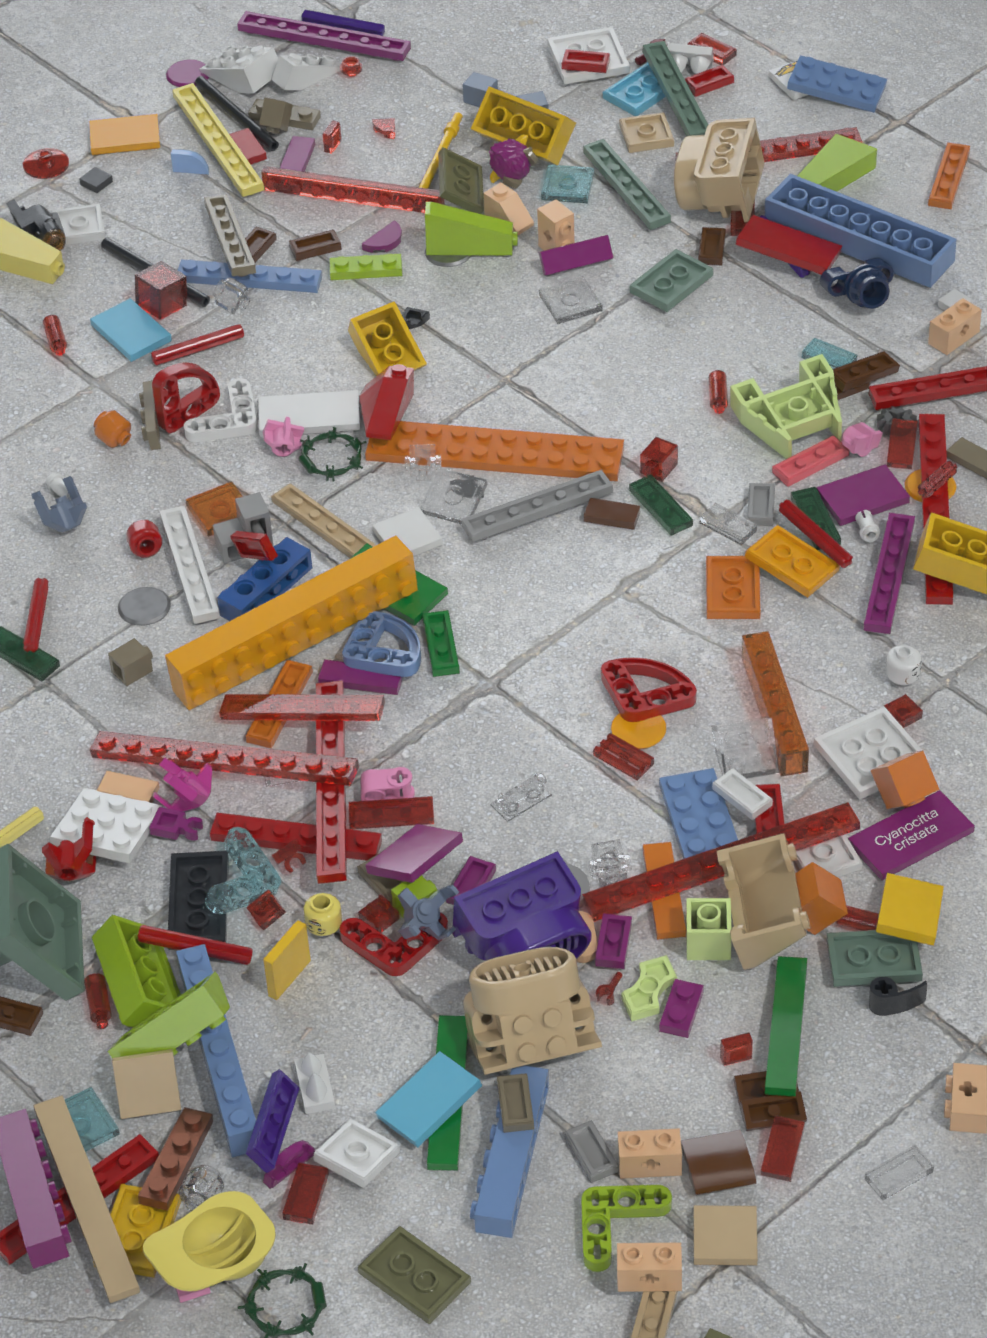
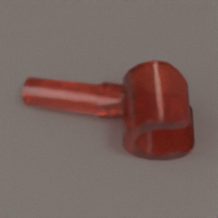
[596,972,623,1006]

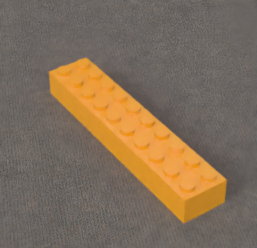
[165,535,418,710]

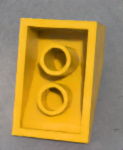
[348,301,427,376]

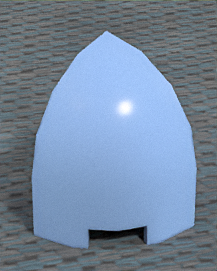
[171,149,209,175]

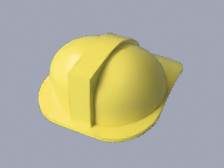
[143,1191,276,1291]

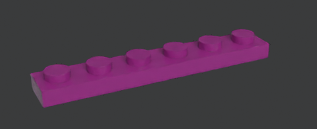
[864,512,915,634]

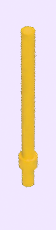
[412,112,463,206]

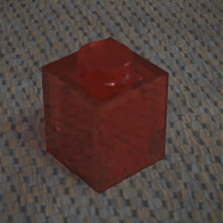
[640,437,678,482]

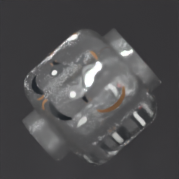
[179,1165,225,1211]

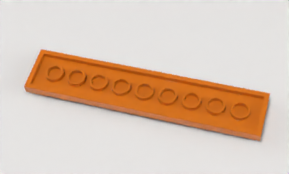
[365,421,624,482]

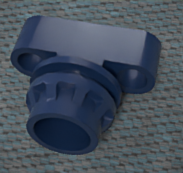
[820,258,894,309]

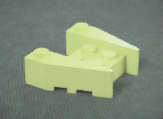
[730,354,842,459]

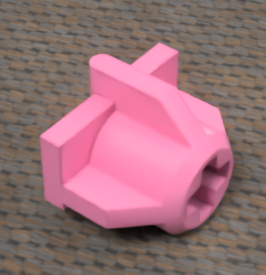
[263,417,304,457]
[841,422,883,457]

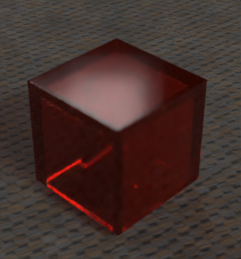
[135,261,187,320]

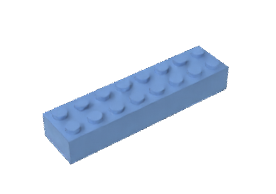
[765,174,957,288]

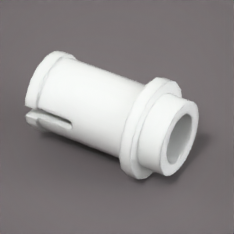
[46,473,71,500]
[855,510,880,542]

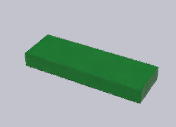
[422,610,460,677]

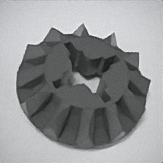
[876,406,917,437]

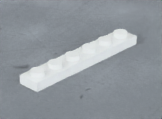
[159,505,220,624]

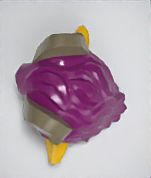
[489,134,539,189]

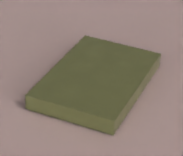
[438,147,484,214]
[358,1226,471,1325]

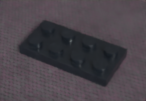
[168,850,229,950]

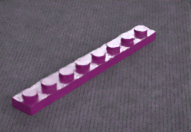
[237,11,411,61]

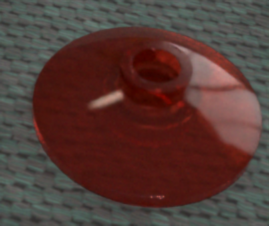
[23,148,69,179]

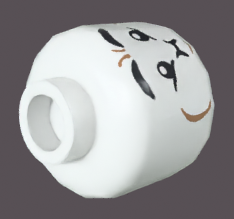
[886,645,922,685]

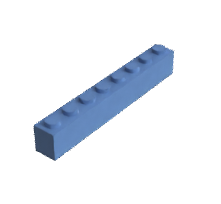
[176,944,256,1158]

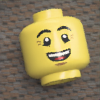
[303,893,342,936]

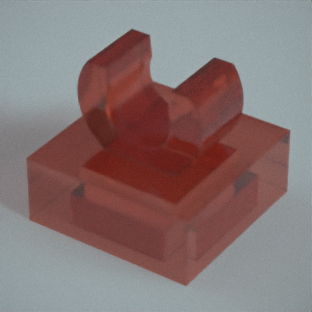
[272,839,306,873]
[358,894,400,933]

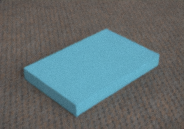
[603,62,666,116]
[90,298,172,362]
[375,1051,482,1148]

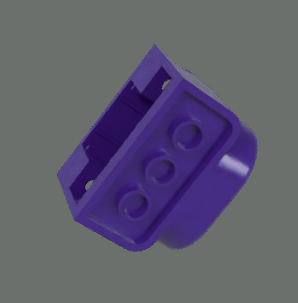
[452,851,592,961]

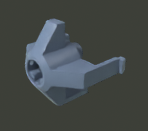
[31,476,87,532]
[398,884,459,940]

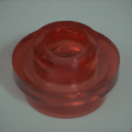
[340,56,363,77]

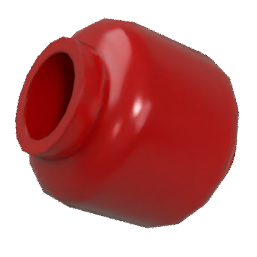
[126,519,162,558]

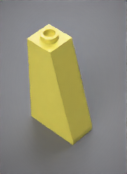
[0,218,65,284]

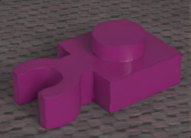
[149,807,203,841]

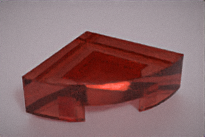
[372,118,395,139]

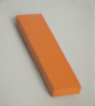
[928,142,970,209]
[246,660,313,749]
[643,842,686,940]

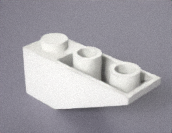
[271,53,343,90]

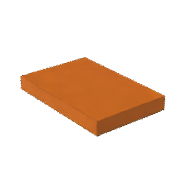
[706,556,761,619]

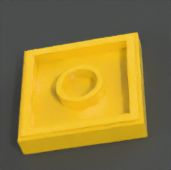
[263,920,311,1000]

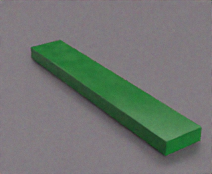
[765,956,807,1096]
[427,1015,468,1171]

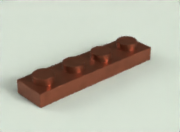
[138,1107,213,1211]

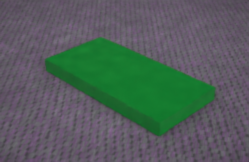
[350,543,448,626]

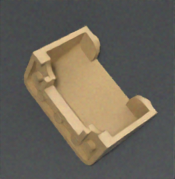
[717,833,811,970]

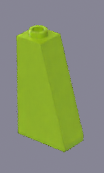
[797,134,877,192]
[425,202,518,255]

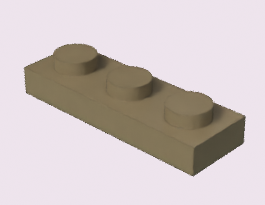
[248,99,321,131]
[139,380,161,450]

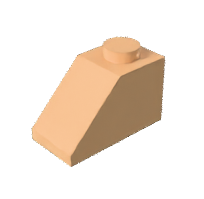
[483,182,534,235]

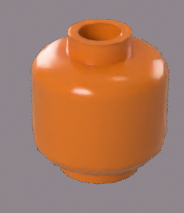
[93,410,131,448]

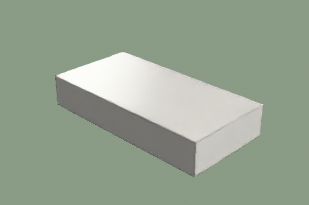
[712,768,773,820]

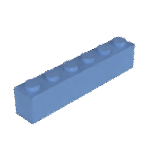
[470,1066,549,1238]

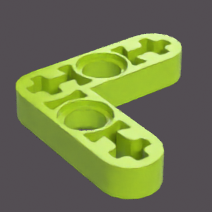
[581,1185,672,1272]

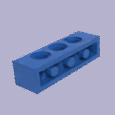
[217,537,312,621]

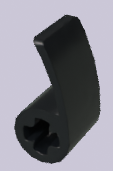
[869,976,927,1016]

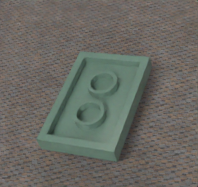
[630,249,713,312]
[826,930,923,987]

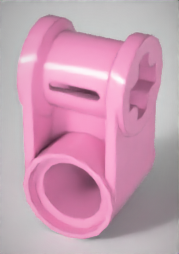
[360,767,415,807]

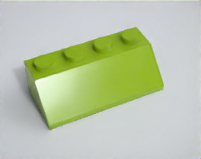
[91,915,181,1027]
[107,971,230,1058]

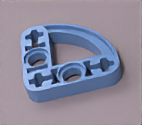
[342,611,421,677]

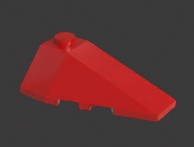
[359,364,414,440]

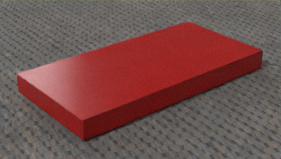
[736,215,842,275]

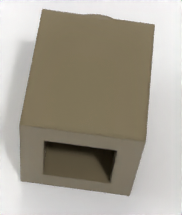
[259,97,293,134]
[108,638,153,686]

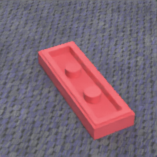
[772,435,849,487]

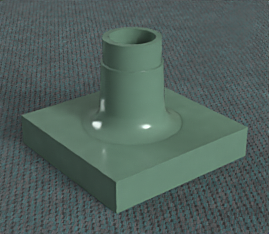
[0,844,85,1001]

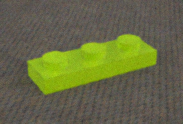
[330,253,402,280]

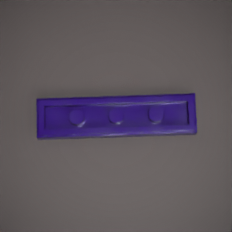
[245,1069,300,1173]

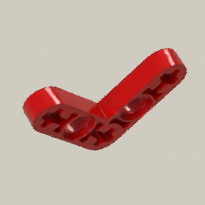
[340,913,448,976]

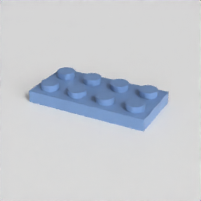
[787,55,887,113]
[659,768,740,869]

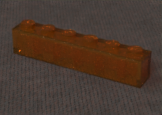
[741,631,809,777]

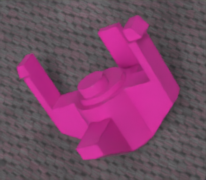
[153,757,212,811]

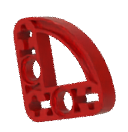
[152,362,220,433]
[601,657,697,722]

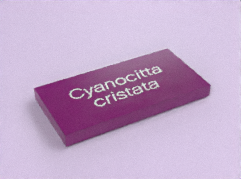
[848,790,975,881]

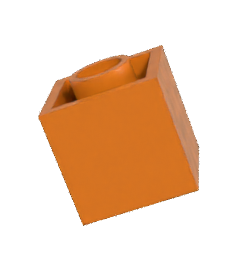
[870,750,940,809]
[795,862,848,935]

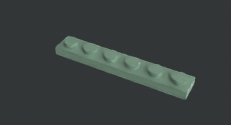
[642,41,708,136]
[583,138,671,230]

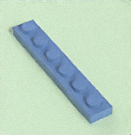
[176,259,322,293]

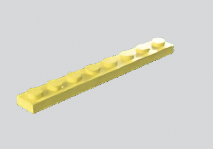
[172,83,264,197]

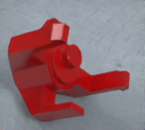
[42,817,96,881]

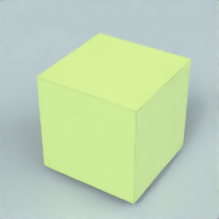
[686,898,731,960]

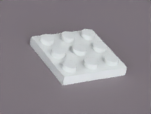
[547,27,630,85]
[814,707,931,800]
[50,788,162,863]

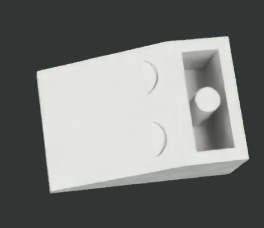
[200,45,278,93]

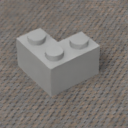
[213,492,274,564]

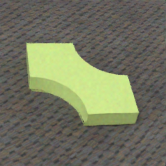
[621,955,677,1022]

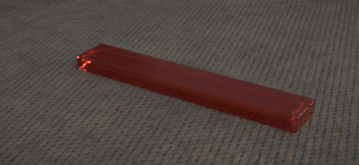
[219,694,385,721]

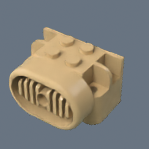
[674,118,765,222]
[463,947,602,1075]

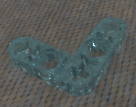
[205,827,281,914]

